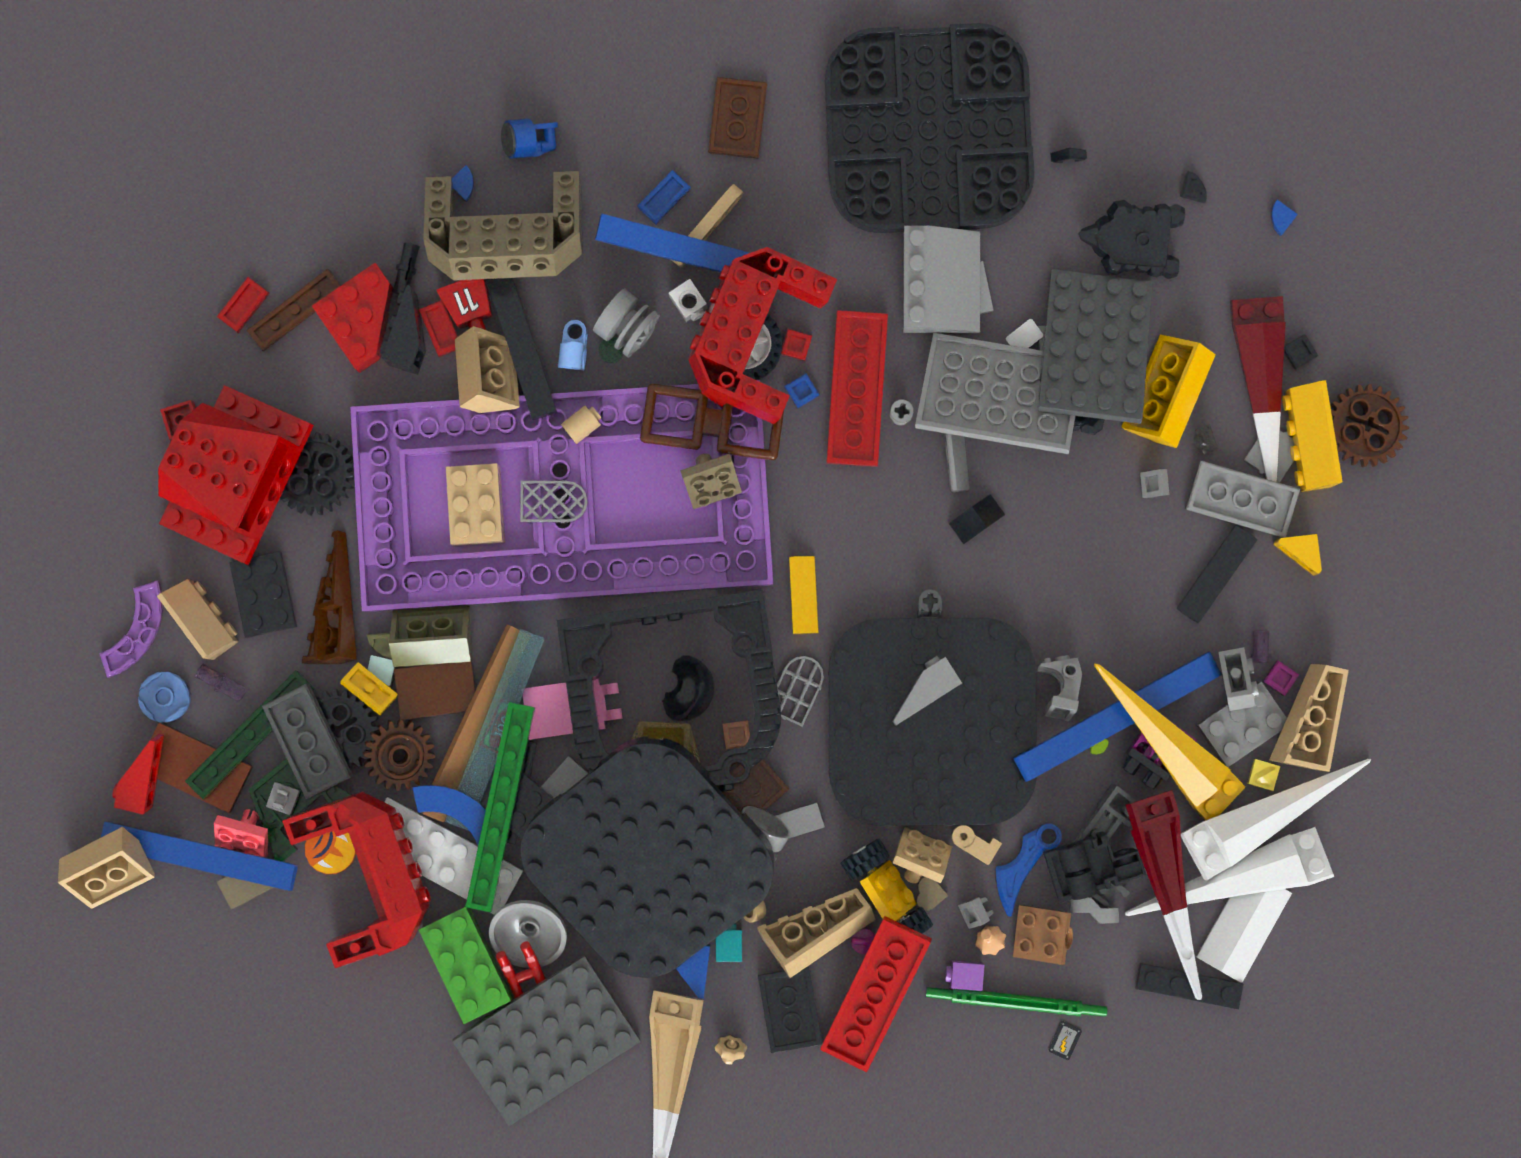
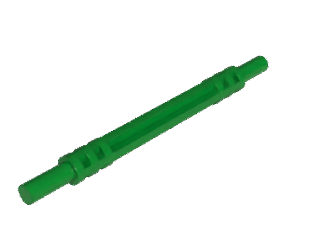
[926,987,1107,1017]

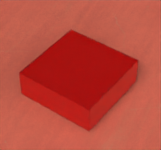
[781,329,812,361]

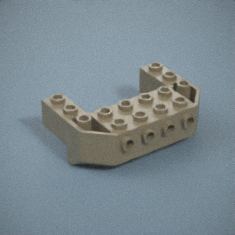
[423,171,583,280]

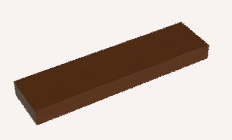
[247,268,341,352]

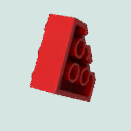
[312,263,393,373]

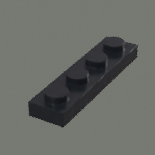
[1136,963,1244,1010]

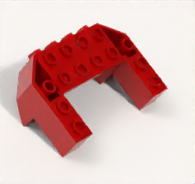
[688,247,837,424]
[282,792,431,968]

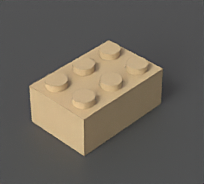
[446,463,505,546]

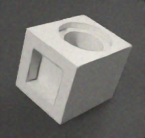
[669,279,707,322]

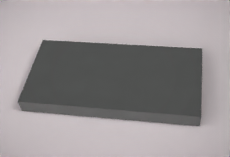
[262,683,353,799]

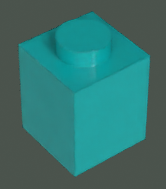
[716,924,742,962]

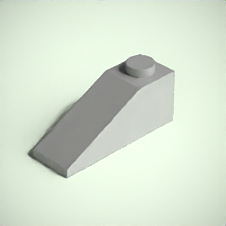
[892,656,962,725]

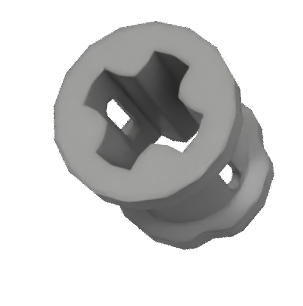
[889,400,914,425]

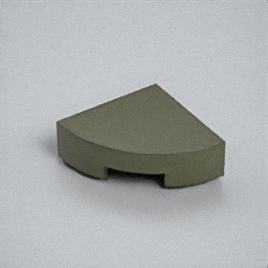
[367,633,392,658]

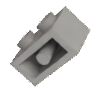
[1218,647,1259,711]

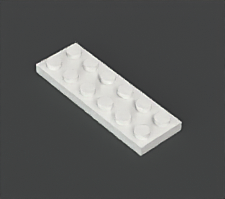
[385,797,524,915]

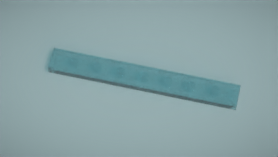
[445,629,545,831]

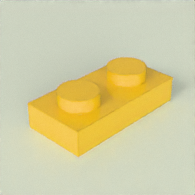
[340,662,398,715]

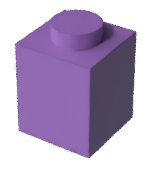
[945,960,984,991]

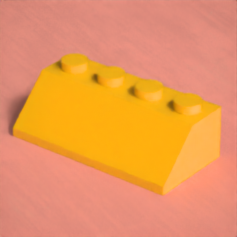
[1121,334,1216,448]
[1282,380,1343,492]

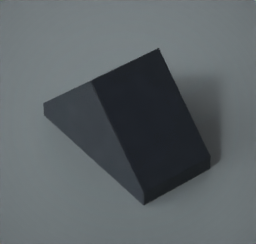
[949,494,1005,545]

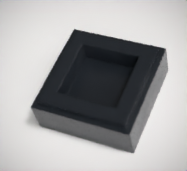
[1284,334,1318,370]

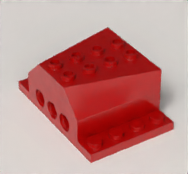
[158,385,314,565]

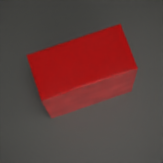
[160,400,196,440]

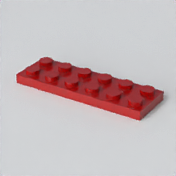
[826,310,888,467]
[820,916,932,1072]

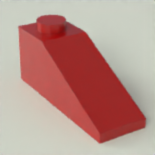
[112,734,164,815]

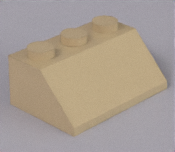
[455,326,520,413]
[157,579,239,660]
[58,827,155,909]

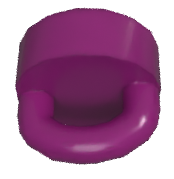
[851,928,875,954]

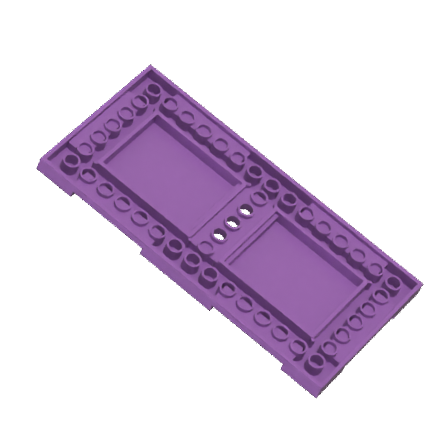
[350,380,773,612]

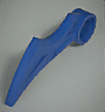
[996,823,1062,917]

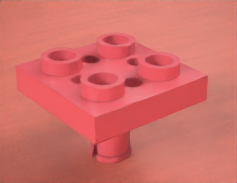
[214,809,268,858]

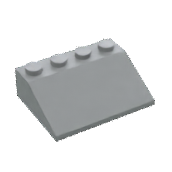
[903,226,980,333]

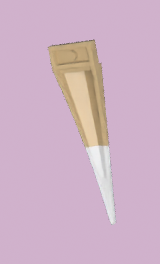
[649,990,704,1158]

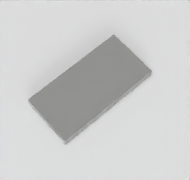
[1186,460,1300,538]

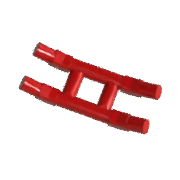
[496,941,546,998]

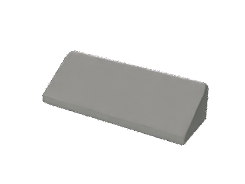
[944,433,970,493]

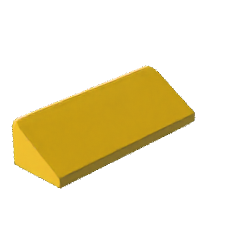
[789,556,818,634]

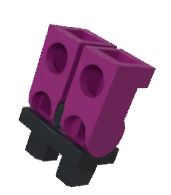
[1122,716,1197,790]

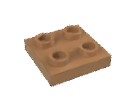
[1013,905,1073,965]

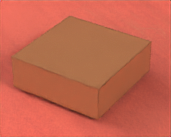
[722,720,750,749]

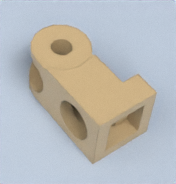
[951,825,1002,865]

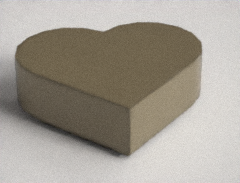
[916,877,948,911]

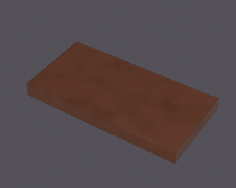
[150,722,253,813]

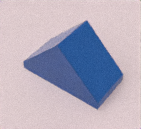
[676,944,711,999]

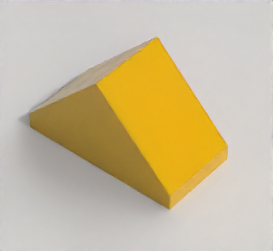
[1273,534,1322,576]

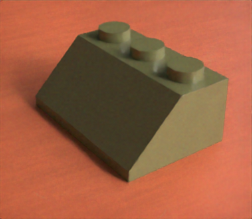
[389,605,472,667]

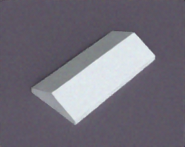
[1196,889,1292,983]

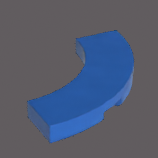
[413,785,486,845]

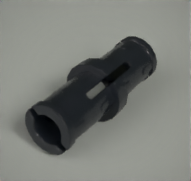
[392,242,420,295]

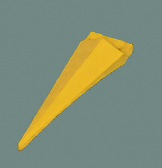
[1094,663,1245,820]

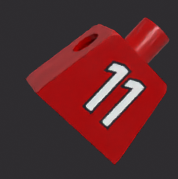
[436,279,493,330]

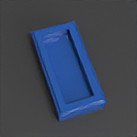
[637,170,691,225]

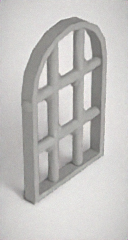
[777,656,824,727]

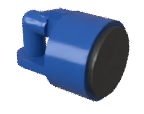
[501,118,558,159]

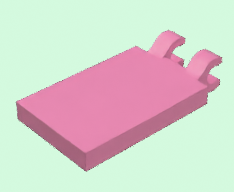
[522,678,623,740]

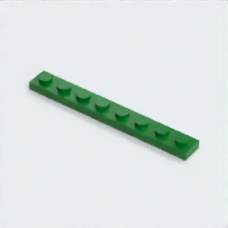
[465,702,535,912]

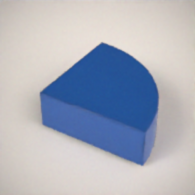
[452,165,474,202]
[1271,199,1298,236]

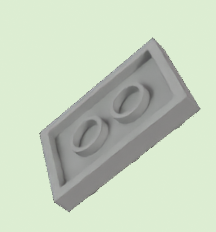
[1197,681,1287,767]

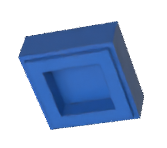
[785,373,820,409]

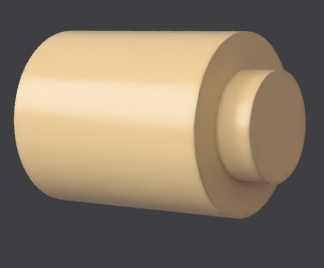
[561,405,601,444]

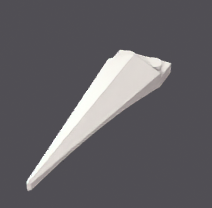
[1181,759,1371,880]
[1125,827,1334,916]

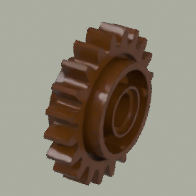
[362,719,435,791]

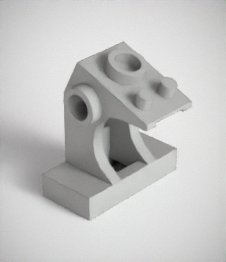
[1037,655,1082,721]

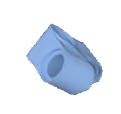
[558,320,588,371]

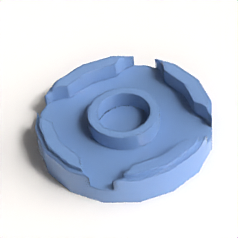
[138,672,191,723]

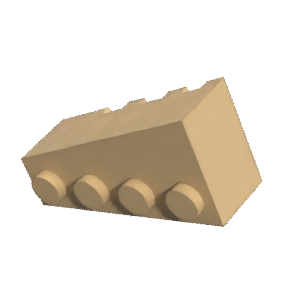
[1269,664,1349,772]
[757,888,876,978]

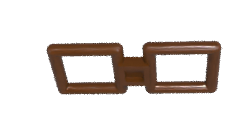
[640,383,784,460]

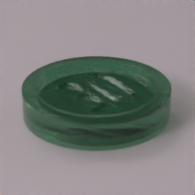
[598,338,624,363]

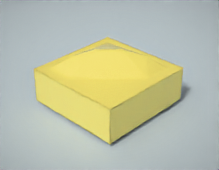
[1247,759,1280,791]

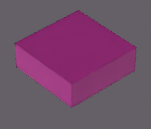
[1262,660,1299,696]

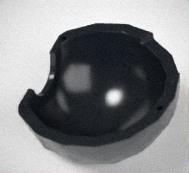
[662,655,715,721]

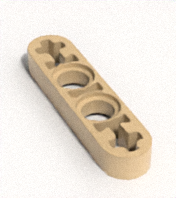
[672,184,744,268]

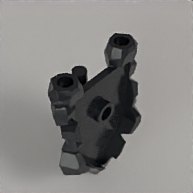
[1078,200,1185,279]

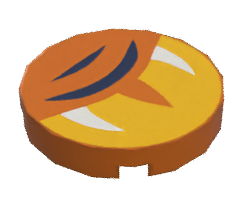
[305,831,356,874]

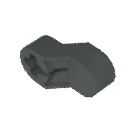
[917,589,942,618]

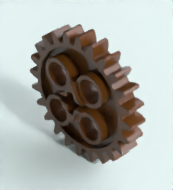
[1330,384,1409,468]

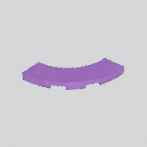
[100,580,163,678]

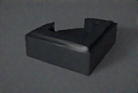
[1050,147,1087,163]
[1180,171,1207,203]

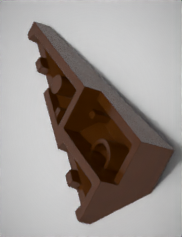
[302,530,357,664]

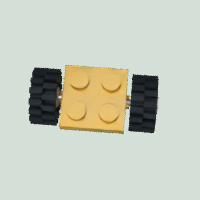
[840,838,934,933]

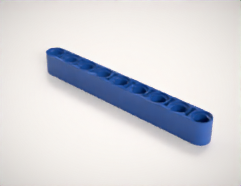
[1013,651,1222,782]

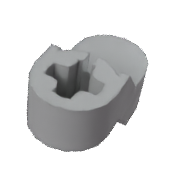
[1069,897,1119,924]

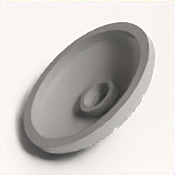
[489,900,567,968]

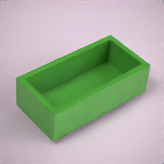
[419,907,514,1024]

